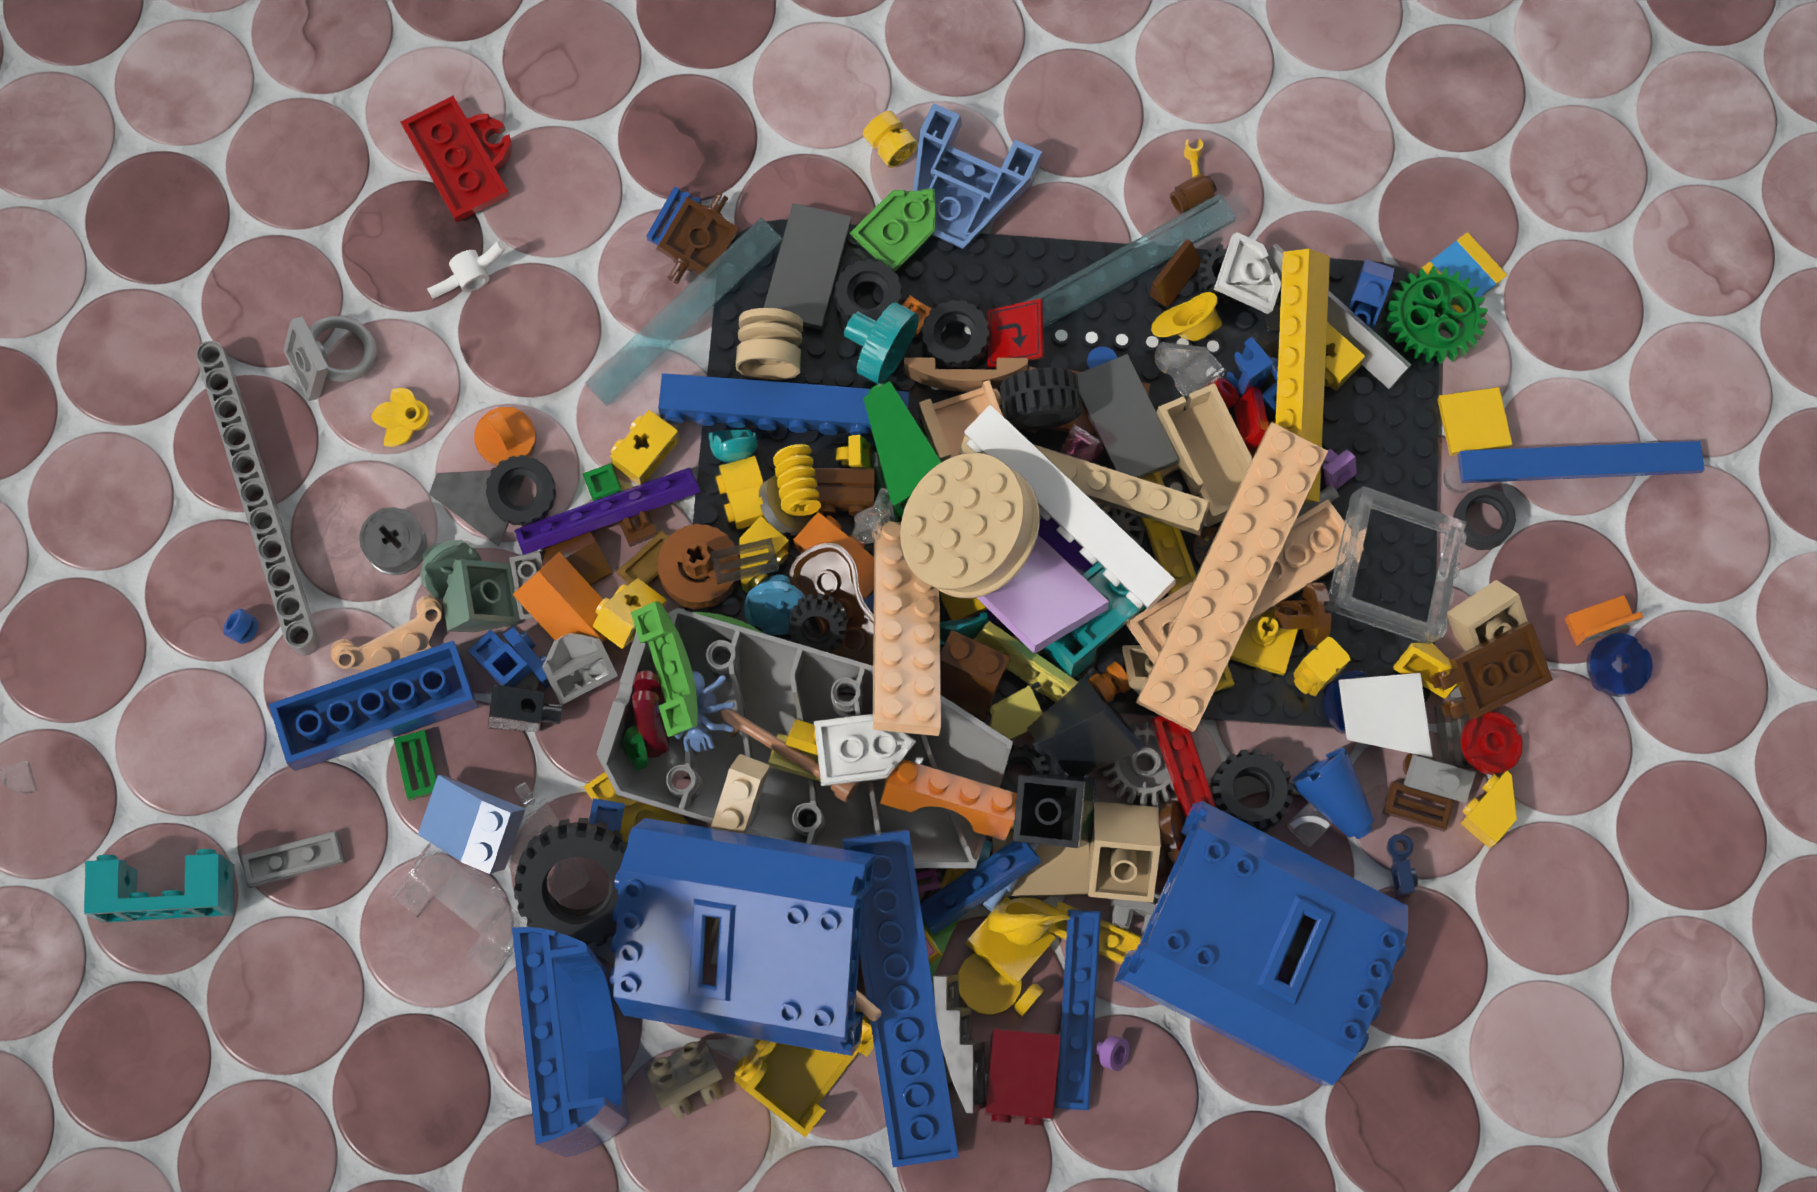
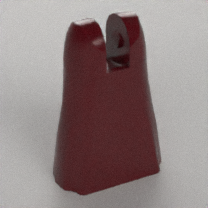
[632,671,670,758]

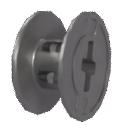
[359,507,427,576]

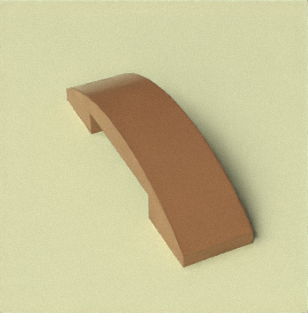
[904,358,1028,392]

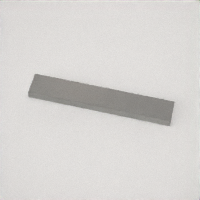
[1266,244,1411,389]

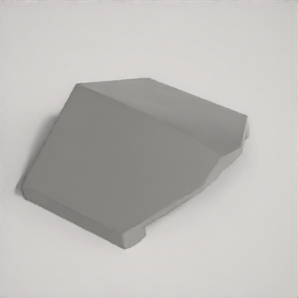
[542,633,618,705]

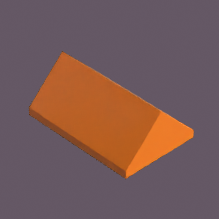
[512,552,607,643]

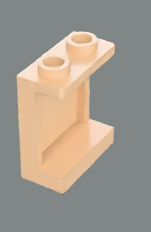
[918,380,1004,462]

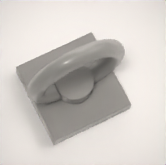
[283,316,377,401]

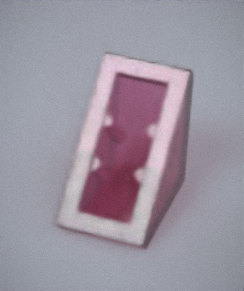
[1059,424,1103,463]

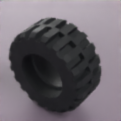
[514,818,628,947]

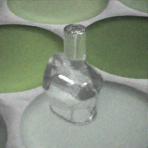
[852,488,891,544]

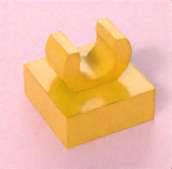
[836,435,871,468]

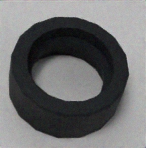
[1453,488,1516,550]

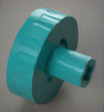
[844,302,919,384]

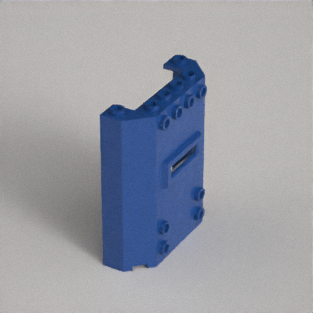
[1114,801,1408,1086]
[610,818,875,1056]

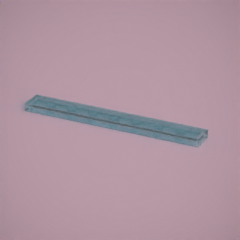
[1025,194,1236,328]
[585,217,782,406]

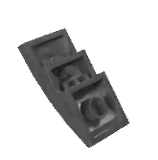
[933,974,985,1113]

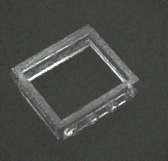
[1326,486,1466,644]

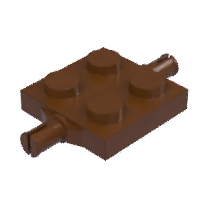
[656,192,739,284]

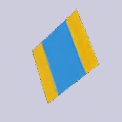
[1422,232,1508,313]

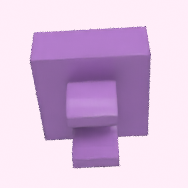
[1321,449,1357,490]

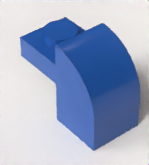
[467,629,532,688]

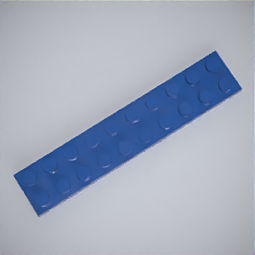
[843,829,959,1168]

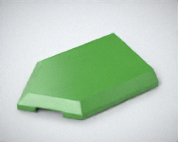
[850,189,935,273]

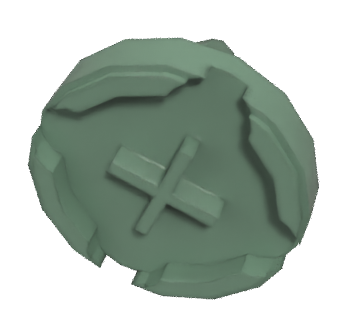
[420,540,482,598]

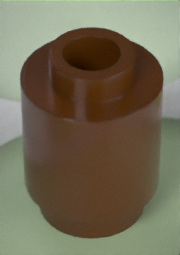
[1170,173,1217,214]

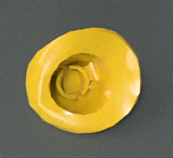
[987,897,1071,945]

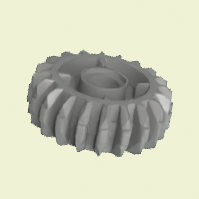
[1102,721,1176,807]

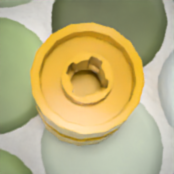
[863,110,918,168]

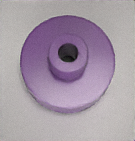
[1095,1035,1130,1071]

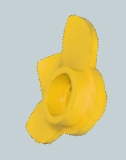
[371,388,430,447]

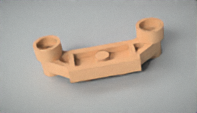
[330,595,442,671]

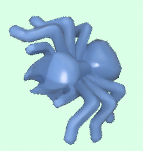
[675,671,735,752]

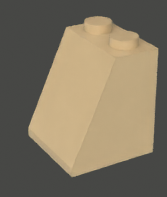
[1088,802,1161,903]

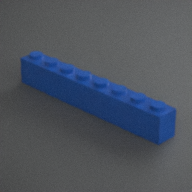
[658,373,909,437]

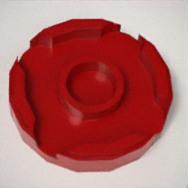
[1461,711,1523,775]

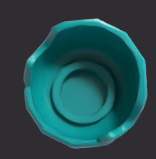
[709,429,757,463]

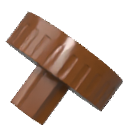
[657,524,740,609]

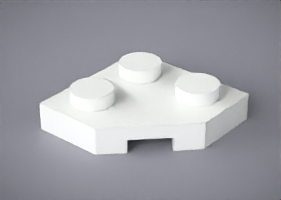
[1214,232,1281,314]

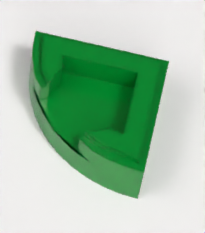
[621,725,648,771]

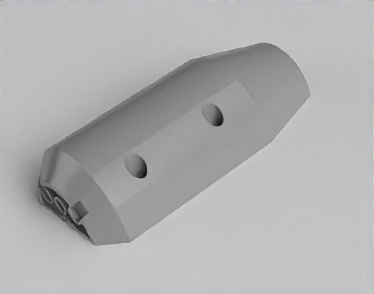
[596,608,1013,868]

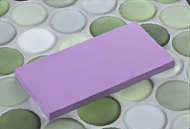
[976,535,1109,654]

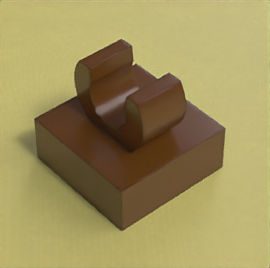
[618,511,658,547]

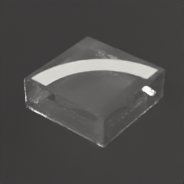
[1286,802,1332,848]

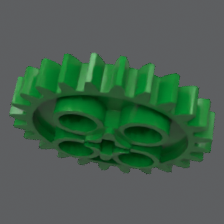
[1387,266,1488,364]

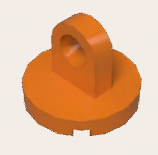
[474,407,537,466]

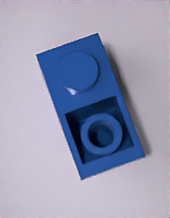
[1348,259,1394,330]

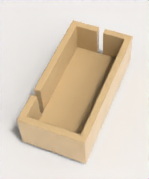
[1156,383,1252,527]

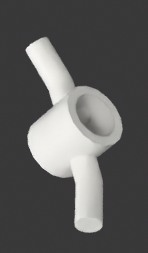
[427,240,507,299]

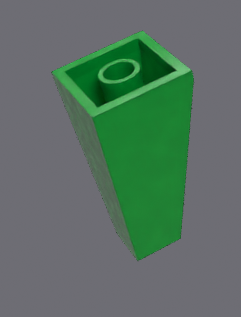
[863,381,942,519]

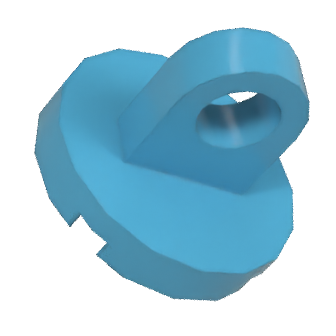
[744,575,806,635]

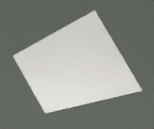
[1339,673,1433,758]

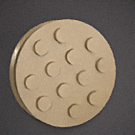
[900,453,1039,598]

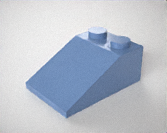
[418,774,526,874]

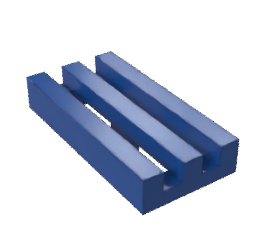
[646,186,701,245]

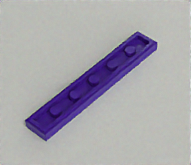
[514,467,700,555]

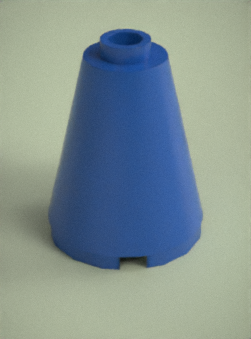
[1291,747,1375,839]

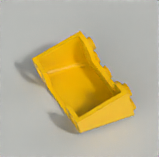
[733,1006,874,1138]

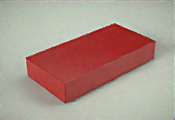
[1234,386,1269,452]

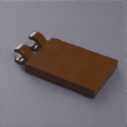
[1430,622,1553,719]

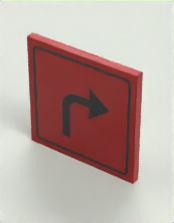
[987,298,1044,369]

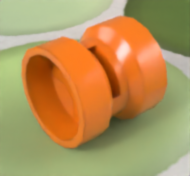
[1089,662,1132,703]

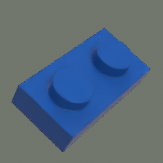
[503,627,551,689]

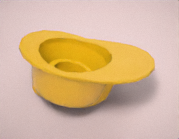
[1151,292,1222,341]

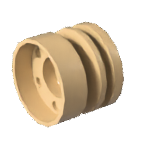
[736,308,803,381]

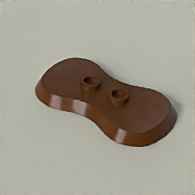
[790,543,874,666]

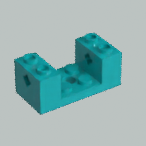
[1041,562,1165,678]
[84,849,235,923]

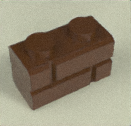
[813,468,874,517]

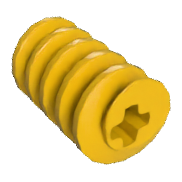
[773,444,821,516]

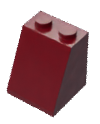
[984,1029,1060,1126]

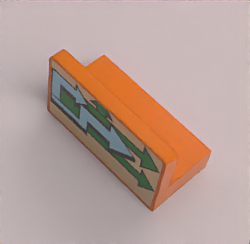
[1564,595,1643,646]

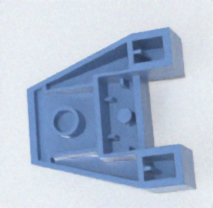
[913,103,1043,249]

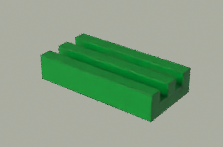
[393,730,437,801]

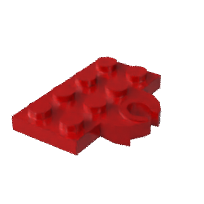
[400,95,512,223]

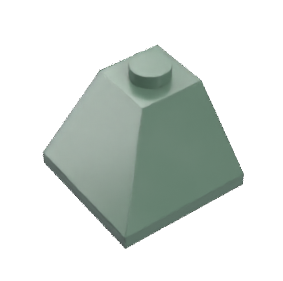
[443,559,521,633]

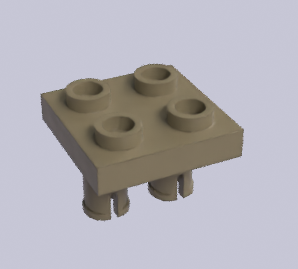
[645,1038,724,1119]

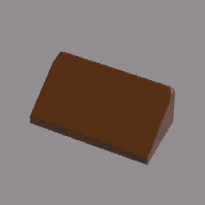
[1150,239,1201,307]

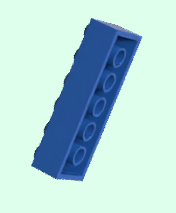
[268,640,479,771]

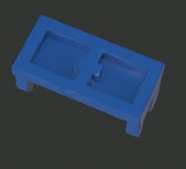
[1226,337,1274,399]

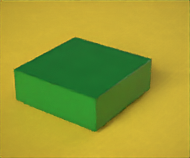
[583,463,622,501]

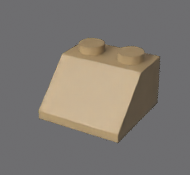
[1446,580,1528,651]

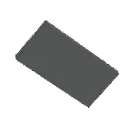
[764,203,851,330]
[1077,354,1179,479]

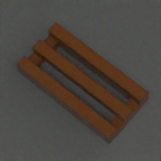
[1383,781,1454,832]

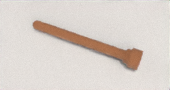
[720,709,859,803]

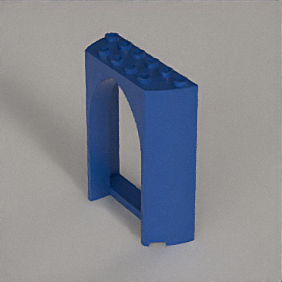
[512,927,629,1158]

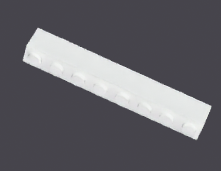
[964,405,1176,611]

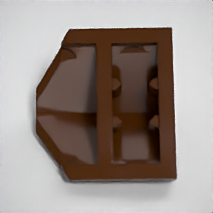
[542,532,613,586]

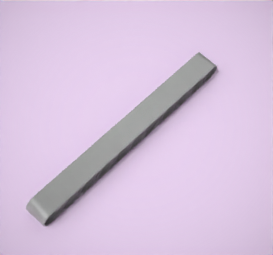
[196,341,319,656]

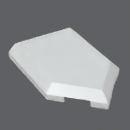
[814,714,916,786]

